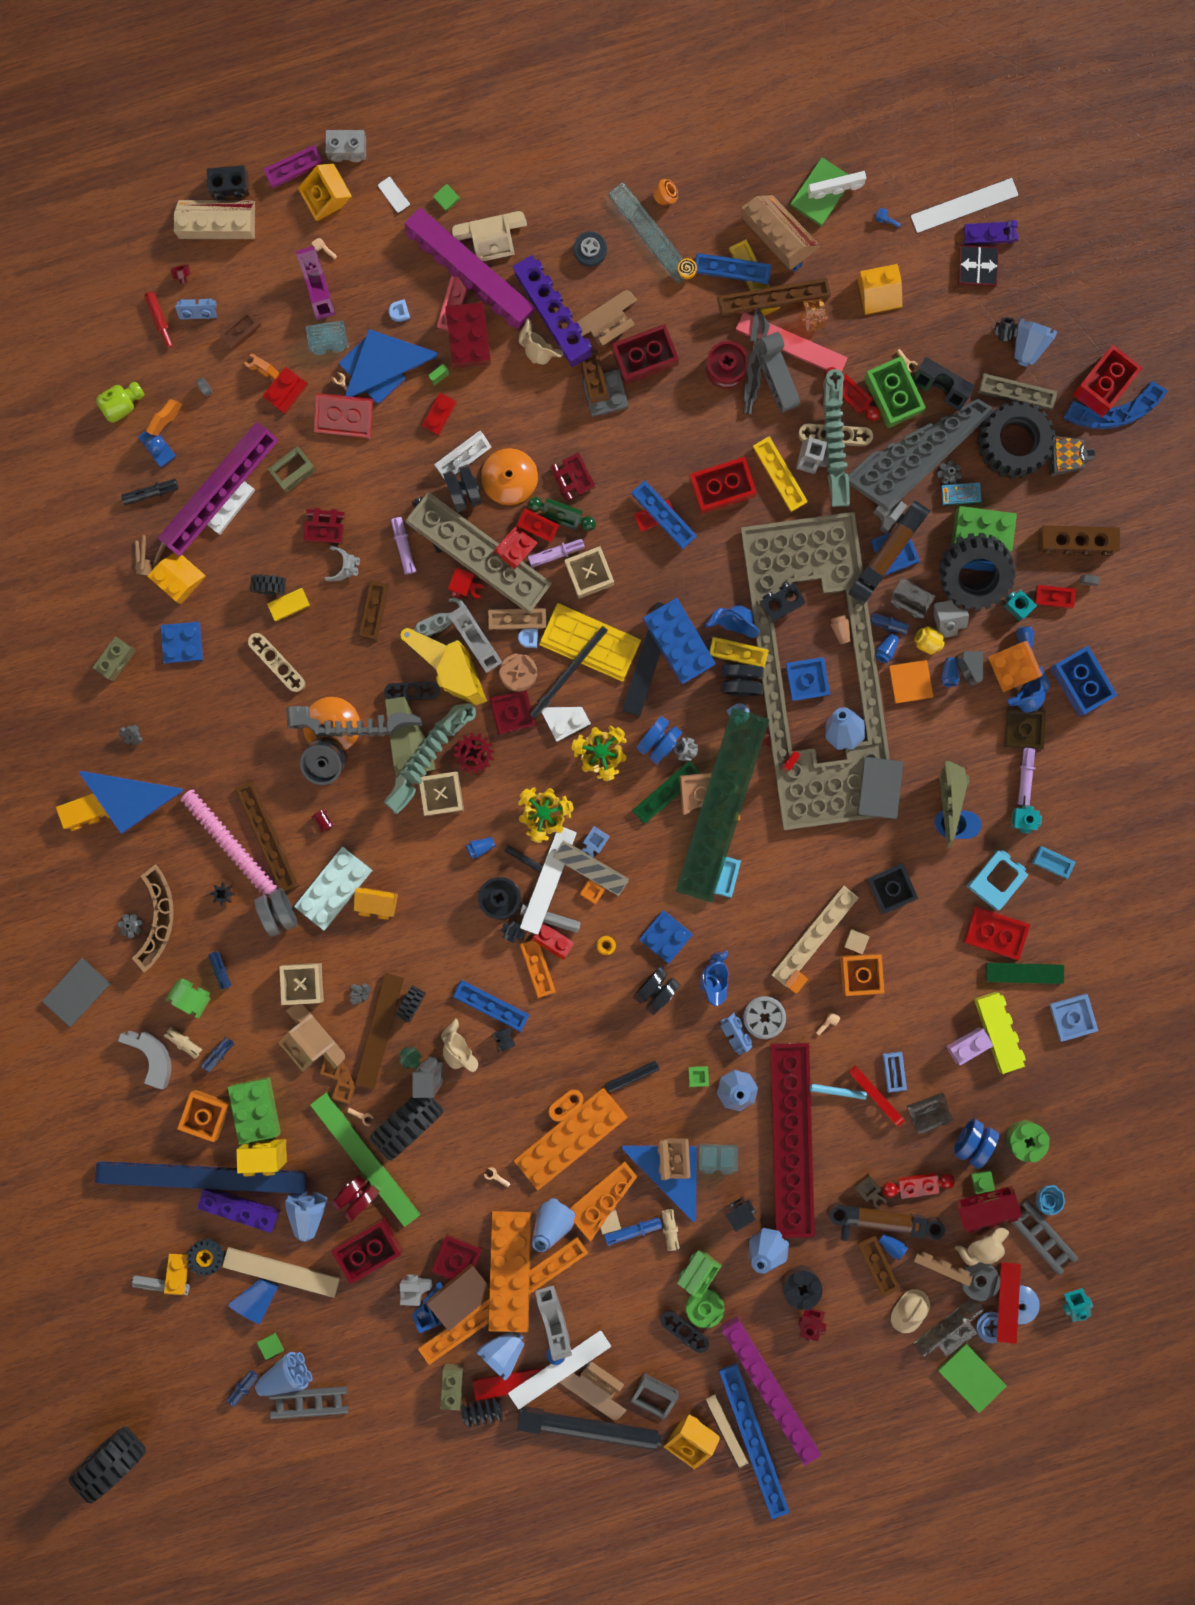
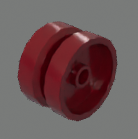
[705,341,749,389]
[331,1173,380,1223]

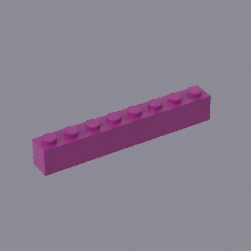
[405,208,535,330]
[158,422,279,556]
[721,1316,821,1466]

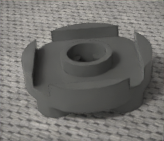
[960,1262,1000,1301]

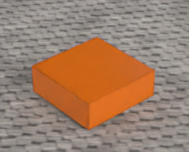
[580,879,606,905]
[785,969,808,994]

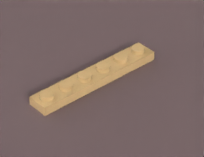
[771,885,859,987]

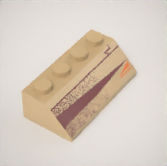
[174,200,255,239]

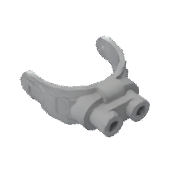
[324,546,360,582]

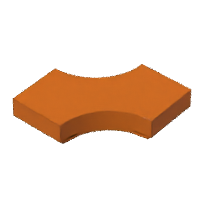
[146,399,182,436]

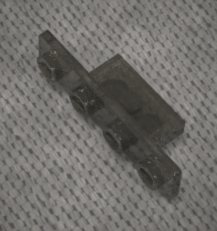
[913,1298,984,1357]

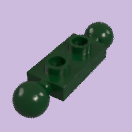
[527,496,596,531]

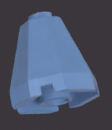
[1014,318,1057,367]
[826,708,865,750]
[716,1069,758,1112]
[286,1191,327,1242]
[748,1228,789,1274]
[476,1332,524,1380]

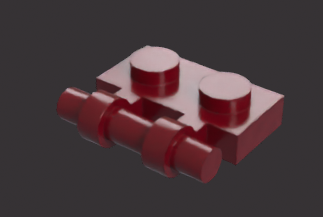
[550,452,596,501]
[303,508,345,544]

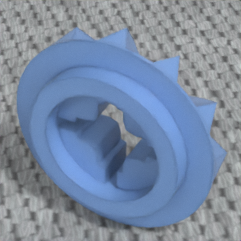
[976,1311,998,1343]

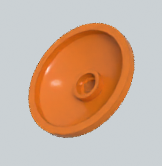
[481,448,538,506]
[303,697,360,751]

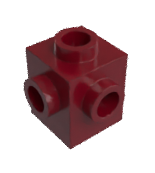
[798,1309,827,1342]

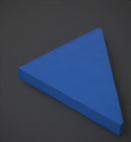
[345,329,439,397]
[79,771,184,834]
[622,1145,697,1222]

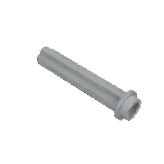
[520,904,581,933]

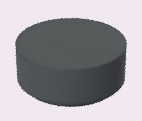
[196,377,213,397]
[1079,575,1100,586]

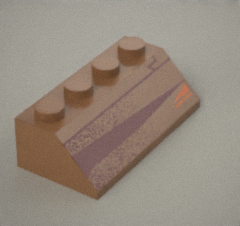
[741,195,820,270]

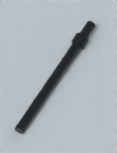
[530,626,608,719]

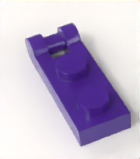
[963,220,1019,245]

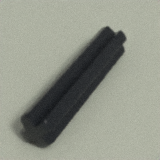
[605,1061,660,1093]

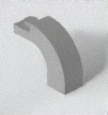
[449,604,502,673]
[118,1031,172,1090]
[535,1285,572,1361]

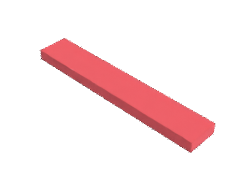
[735,313,847,372]

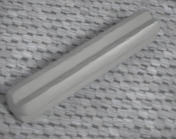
[132,1275,190,1295]

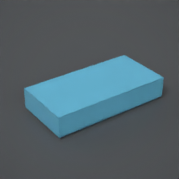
[713,856,741,898]

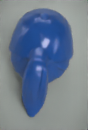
[705,606,760,638]
[1008,666,1050,713]
[700,951,728,1006]

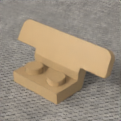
[452,211,527,261]

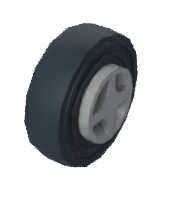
[573,231,607,267]

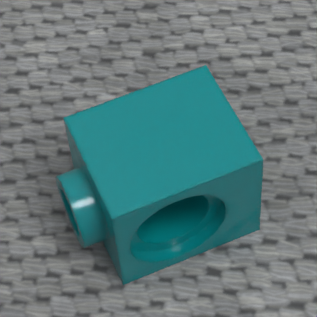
[1003,590,1037,622]

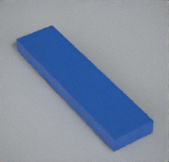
[695,253,772,285]
[631,480,697,550]
[453,980,530,1032]

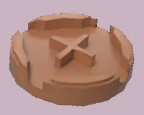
[499,654,537,692]

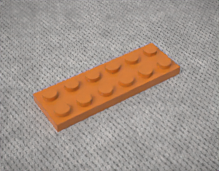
[514,1087,628,1190]
[489,1211,532,1332]

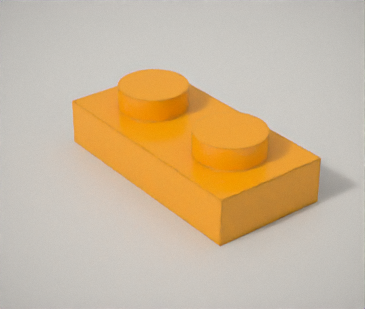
[164,1254,189,1295]

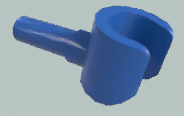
[876,208,901,228]

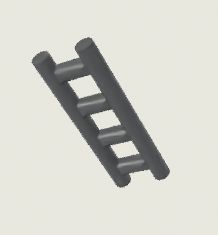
[1011,1199,1078,1275]
[269,1386,349,1420]

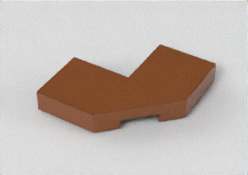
[319,1057,356,1105]

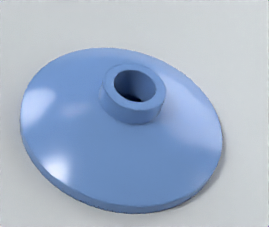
[1018,1285,1040,1325]

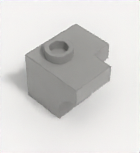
[796,437,828,474]
[873,501,907,534]
[933,600,969,638]
[400,1274,432,1306]

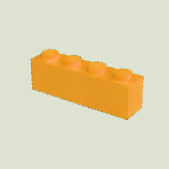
[56,794,110,831]

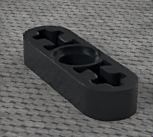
[384,682,440,701]
[660,1310,709,1353]

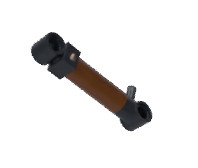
[848,500,931,605]
[828,1203,945,1241]

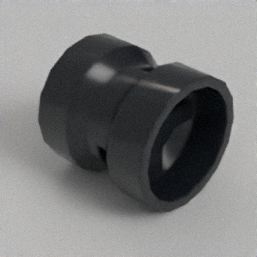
[492,1027,516,1052]

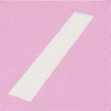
[911,178,1018,233]
[520,827,576,934]
[508,1331,611,1409]

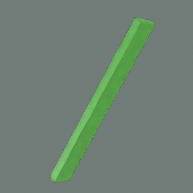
[311,1092,420,1227]

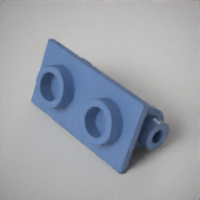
[175,298,217,319]
[720,1013,753,1055]

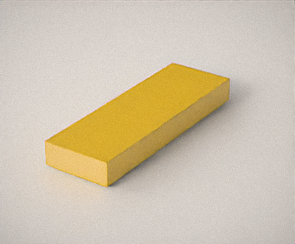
[709,637,769,669]

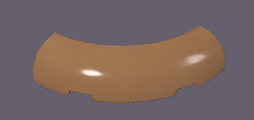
[132,864,174,973]

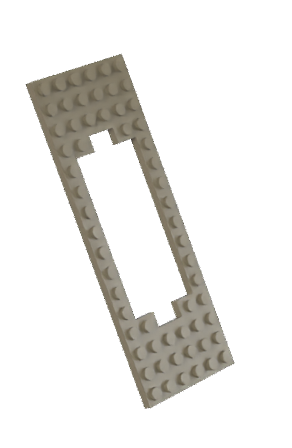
[741,512,890,830]

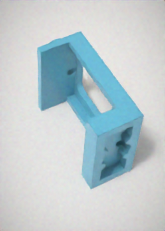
[966,850,1028,911]

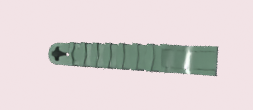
[823,369,850,507]
[384,703,476,814]

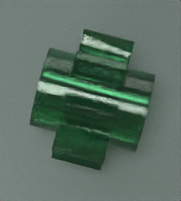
[398,1046,422,1070]

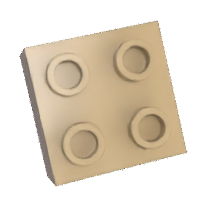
[564,546,614,599]
[420,772,464,816]
[279,963,324,1005]

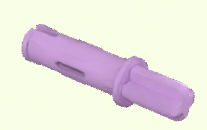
[391,517,416,575]
[528,539,585,568]
[1017,748,1035,806]

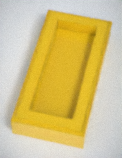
[267,588,310,622]

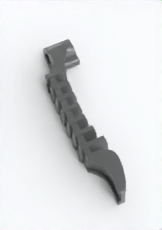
[286,706,422,737]

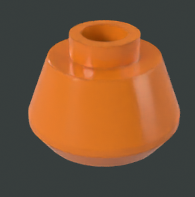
[654,179,678,205]

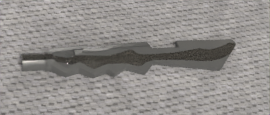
[744,310,770,414]

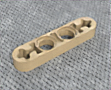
[798,424,873,447]
[248,633,306,693]
[706,1394,749,1468]

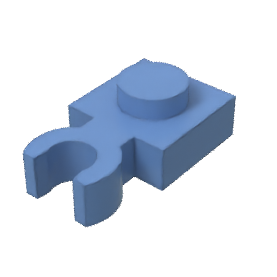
[581,826,610,857]

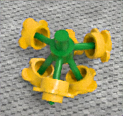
[572,726,627,781]
[518,787,573,843]

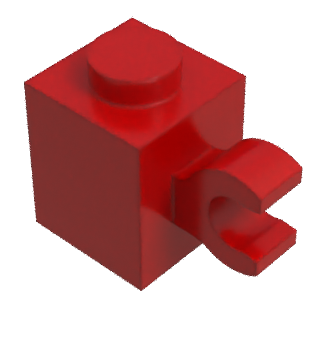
[448,568,485,600]

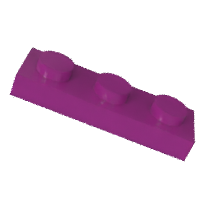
[263,145,324,188]

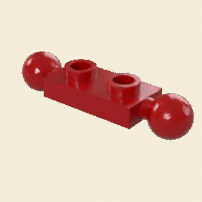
[824,367,881,421]
[882,1172,955,1199]

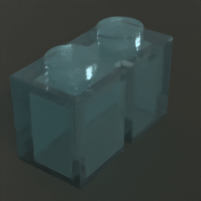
[698,1144,738,1174]

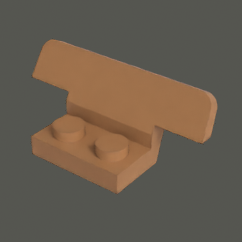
[573,290,637,346]
[279,1004,345,1072]
[559,1362,626,1420]

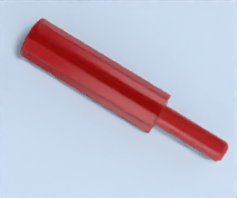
[144,292,172,348]

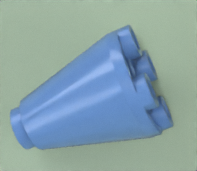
[532,1198,575,1252]
[255,1352,312,1397]

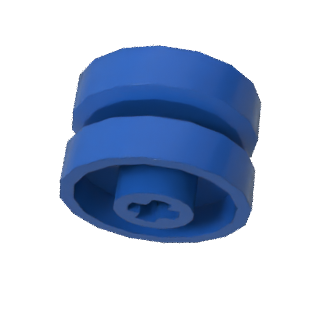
[636,716,683,765]
[953,1118,999,1169]

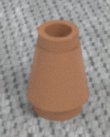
[830,615,851,644]

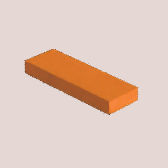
[520,940,556,998]

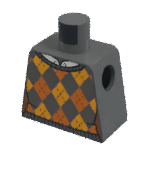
[1049,436,1095,476]

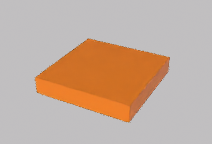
[888,660,933,704]

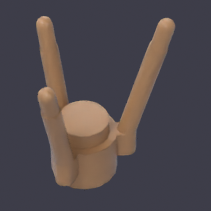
[135,535,165,576]

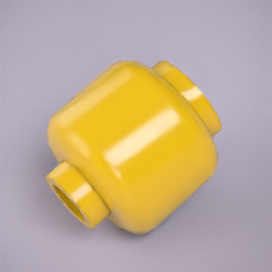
[915,626,945,655]

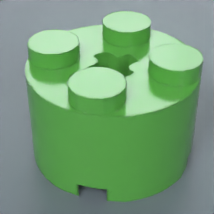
[165,978,211,1018]
[1005,1120,1049,1162]

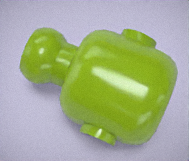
[96,382,145,423]

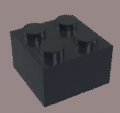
[864,863,919,914]

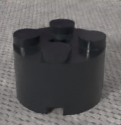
[781,1266,823,1310]

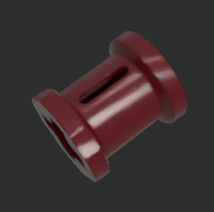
[311,808,336,833]

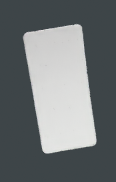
[378,177,410,213]

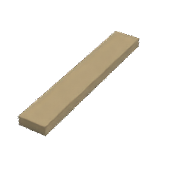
[223,1247,340,1298]

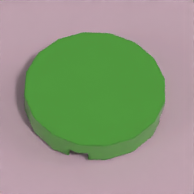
[686,1288,724,1328]

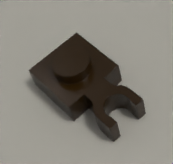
[853,1174,887,1210]

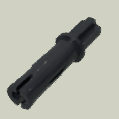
[121,479,179,506]

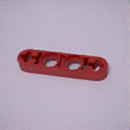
[848,1065,905,1127]

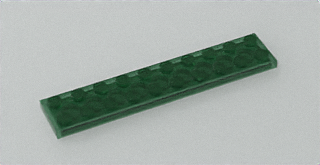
[675,707,769,903]

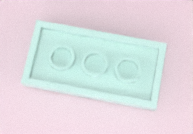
[294,847,373,930]

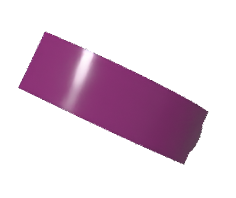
[296,246,335,320]

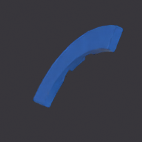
[1063,381,1168,429]

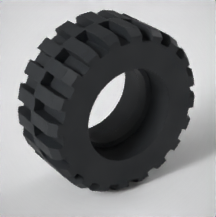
[977,401,1056,479]
[938,533,1016,611]
[369,1096,444,1161]
[68,1426,146,1504]

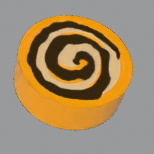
[678,258,697,279]

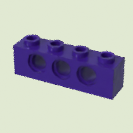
[197,1189,281,1233]

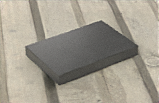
[858,757,904,819]
[42,958,111,1027]

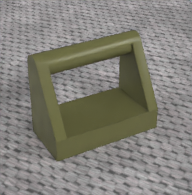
[268,446,317,493]

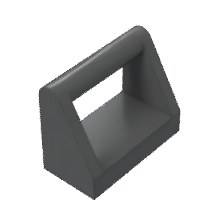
[956,651,983,686]
[630,1373,679,1420]

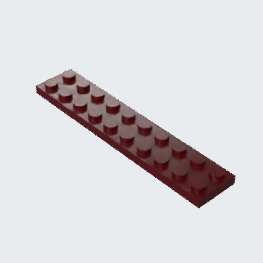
[770,1042,815,1238]

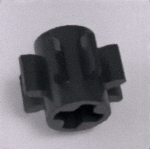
[994,317,1017,341]
[210,882,236,906]
[501,920,525,943]

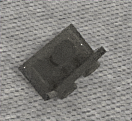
[890,577,936,619]
[907,1092,954,1134]

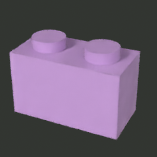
[946,1027,993,1065]

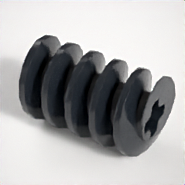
[461,1398,503,1428]

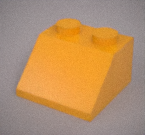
[298,164,352,221]
[857,264,902,315]
[148,552,206,604]
[354,887,398,920]
[663,1415,721,1470]

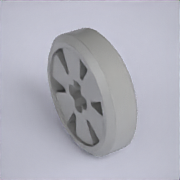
[743,996,786,1039]

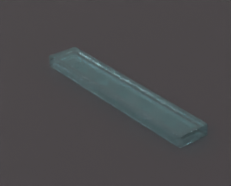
[608,182,684,284]

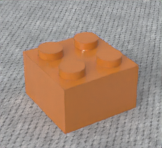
[988,641,1043,692]
[840,953,884,996]
[177,1090,231,1142]

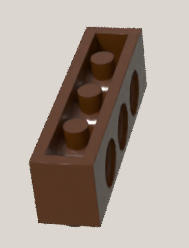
[1038,525,1120,557]

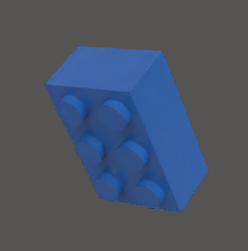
[1050,646,1118,717]

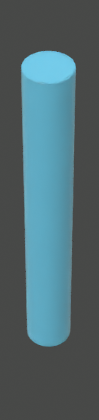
[810,1084,867,1100]

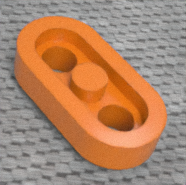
[549,1089,583,1121]

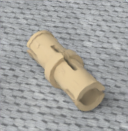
[164,1027,203,1059]
[661,1209,680,1251]

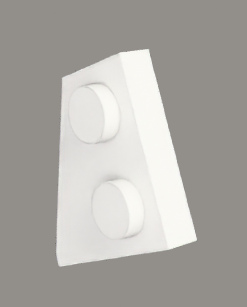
[541,707,591,742]

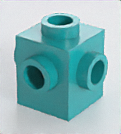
[1010,806,1042,834]
[1063,1288,1093,1322]

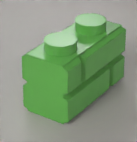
[677,1250,722,1298]

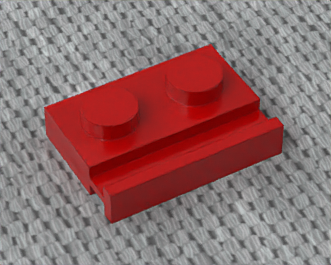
[262,366,308,414]
[493,525,538,569]

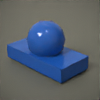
[138,430,177,468]

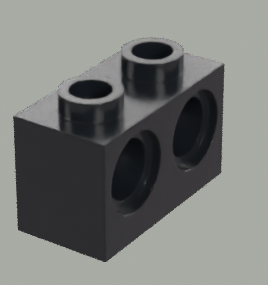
[206,165,250,200]
[760,582,806,624]
[723,1196,756,1232]

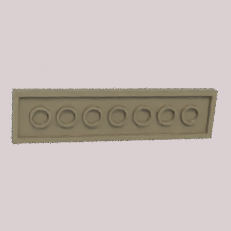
[405,492,552,614]

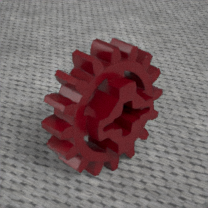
[453,733,495,774]

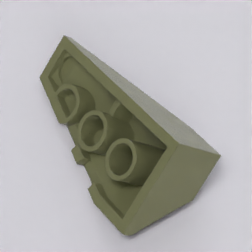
[385,697,435,777]
[939,761,969,848]

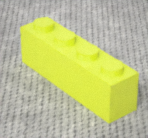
[974,992,1026,1074]

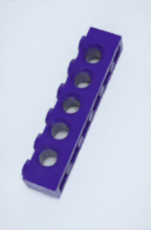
[513,255,592,367]

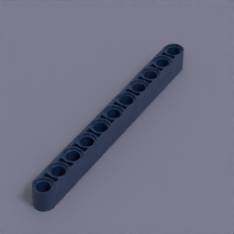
[95,1161,306,1193]

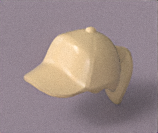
[519,318,563,365]
[441,1019,478,1072]
[954,1228,1009,1266]

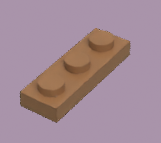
[488,609,546,630]
[914,1251,973,1286]

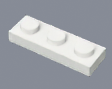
[807,171,866,199]
[434,431,491,480]
[207,481,255,534]

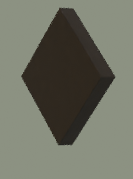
[1004,709,1046,749]

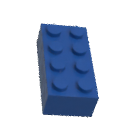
[642,598,716,684]

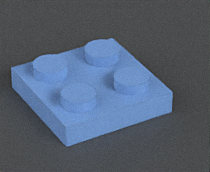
[1049,993,1098,1042]

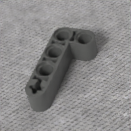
[754,332,800,413]

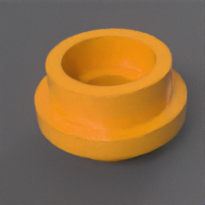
[597,936,616,955]

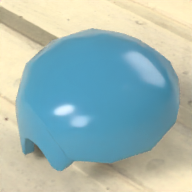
[1035,1185,1065,1215]

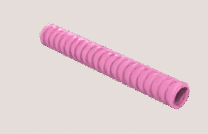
[180,790,277,897]

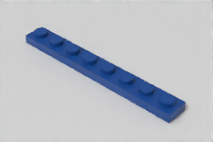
[719,1363,790,1519]

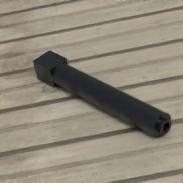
[517,1406,662,1450]

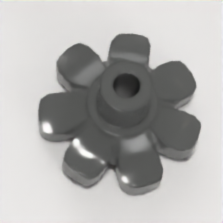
[937,461,962,485]
[119,725,143,745]
[118,914,143,938]
[349,983,371,1005]

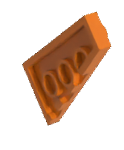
[569,1161,637,1242]

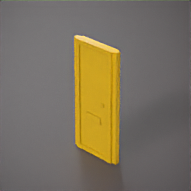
[539,603,641,682]

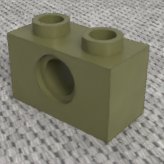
[93,637,136,681]
[440,1364,464,1411]

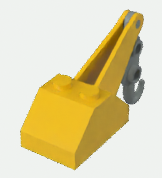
[401,597,487,706]

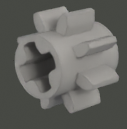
[674,737,698,761]

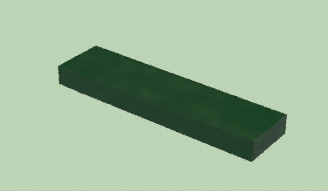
[632,761,701,825]
[986,962,1064,984]

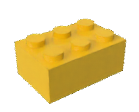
[237,1139,287,1176]

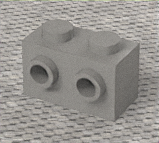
[326,130,366,162]

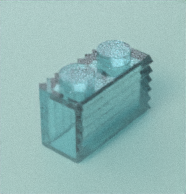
[305,321,349,355]

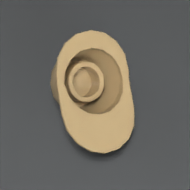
[891,1289,930,1333]

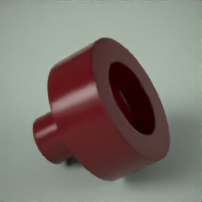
[170,265,191,284]

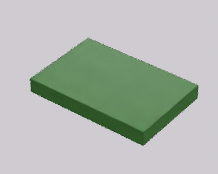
[790,158,848,227]
[937,1343,1007,1413]

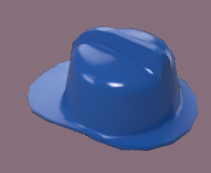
[934,810,982,840]

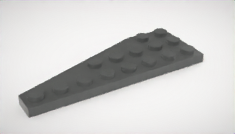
[848,399,993,511]

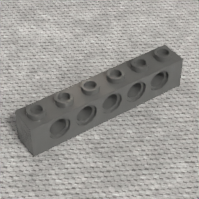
[413,1057,443,1098]

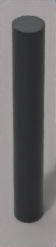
[505,845,543,873]

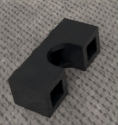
[913,357,975,411]

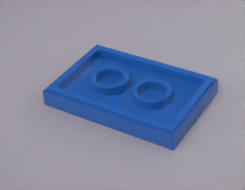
[339,337,406,405]

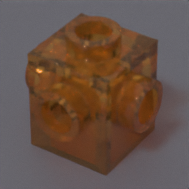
[800,299,828,332]

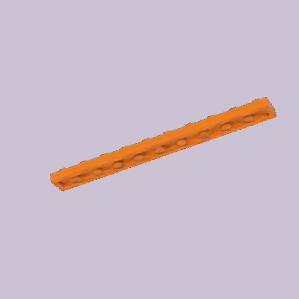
[418,1236,588,1365]

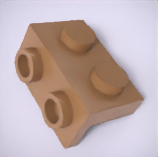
[658,1138,691,1180]

